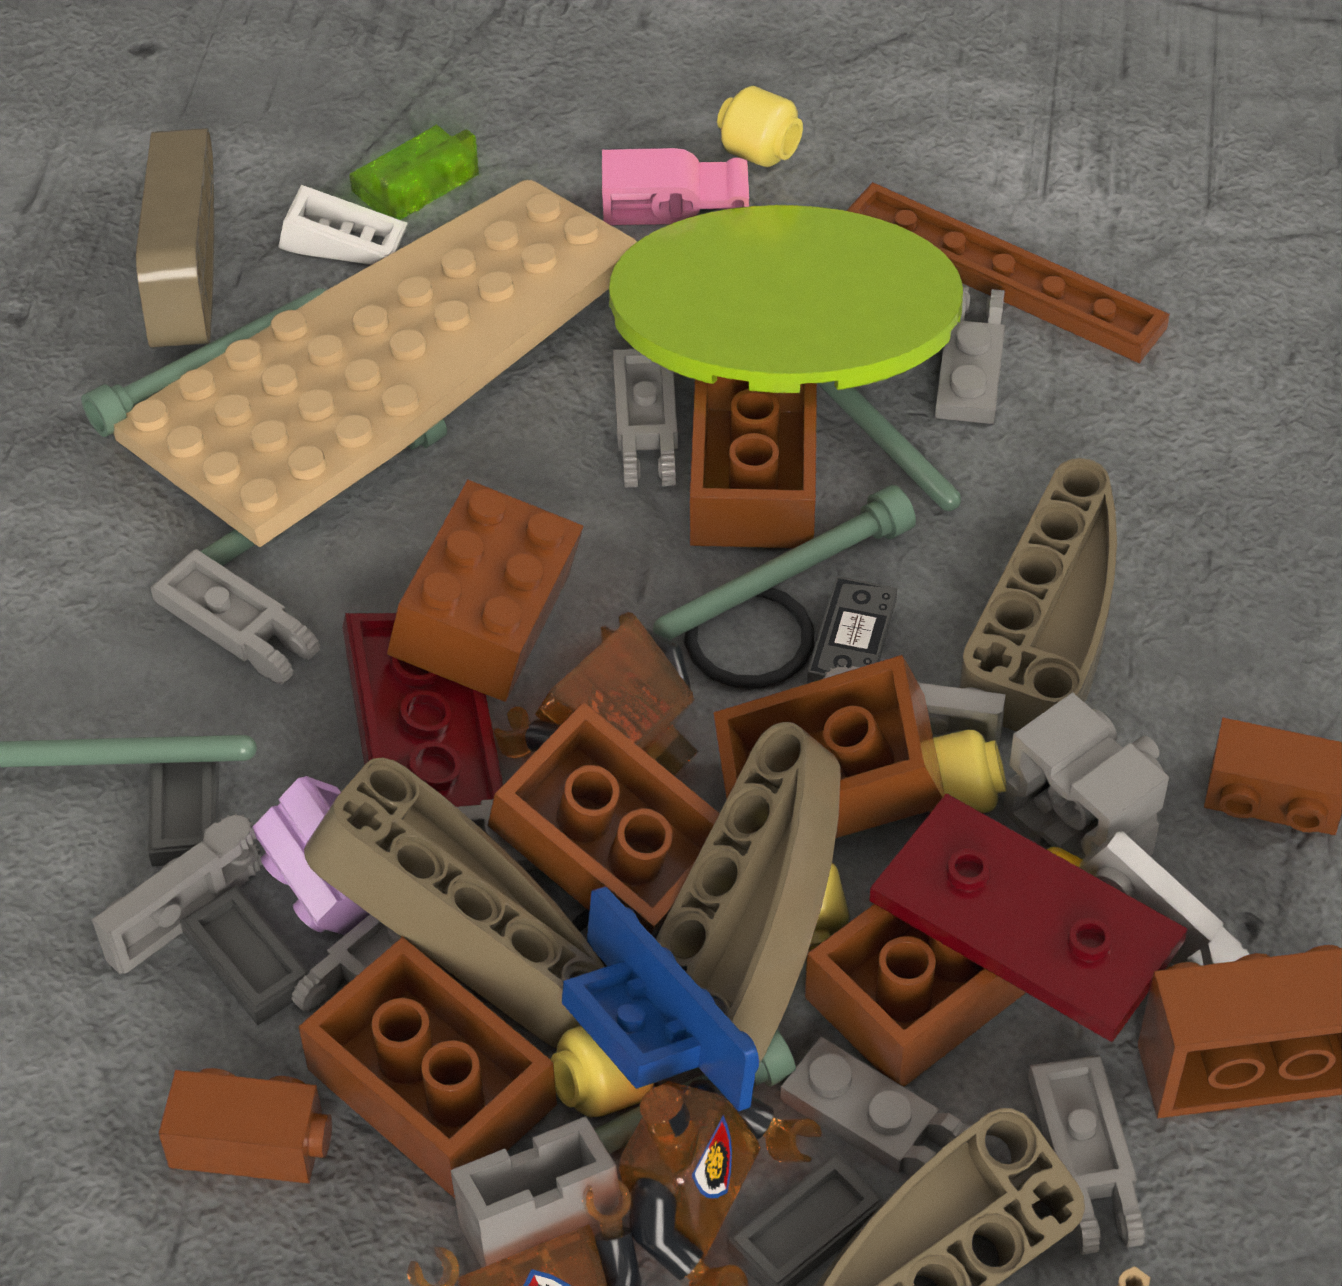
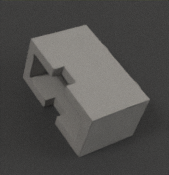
[450,1116,623,1279]

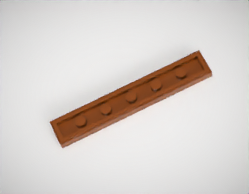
[846,182,1170,364]

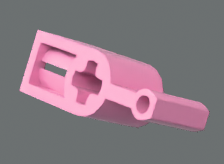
[602,148,749,225]

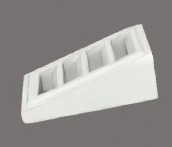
[278,185,407,265]

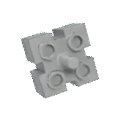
[1003,692,1169,859]

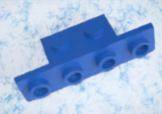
[562,887,759,1112]

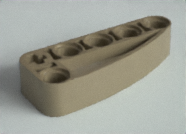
[136,128,214,348]
[959,458,1117,731]
[656,722,841,1063]
[304,758,605,1049]
[816,1108,1085,1286]

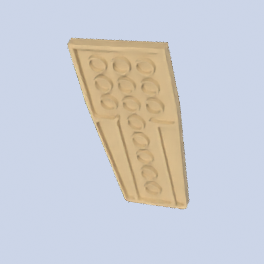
[114,180,637,547]

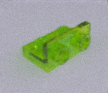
[349,124,479,220]

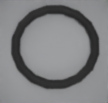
[684,587,814,688]

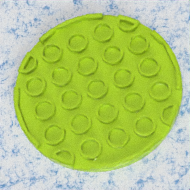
[609,205,963,393]

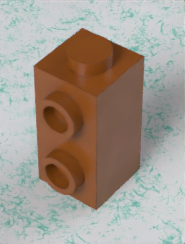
[1203,717,1342,836]
[159,1068,332,1184]

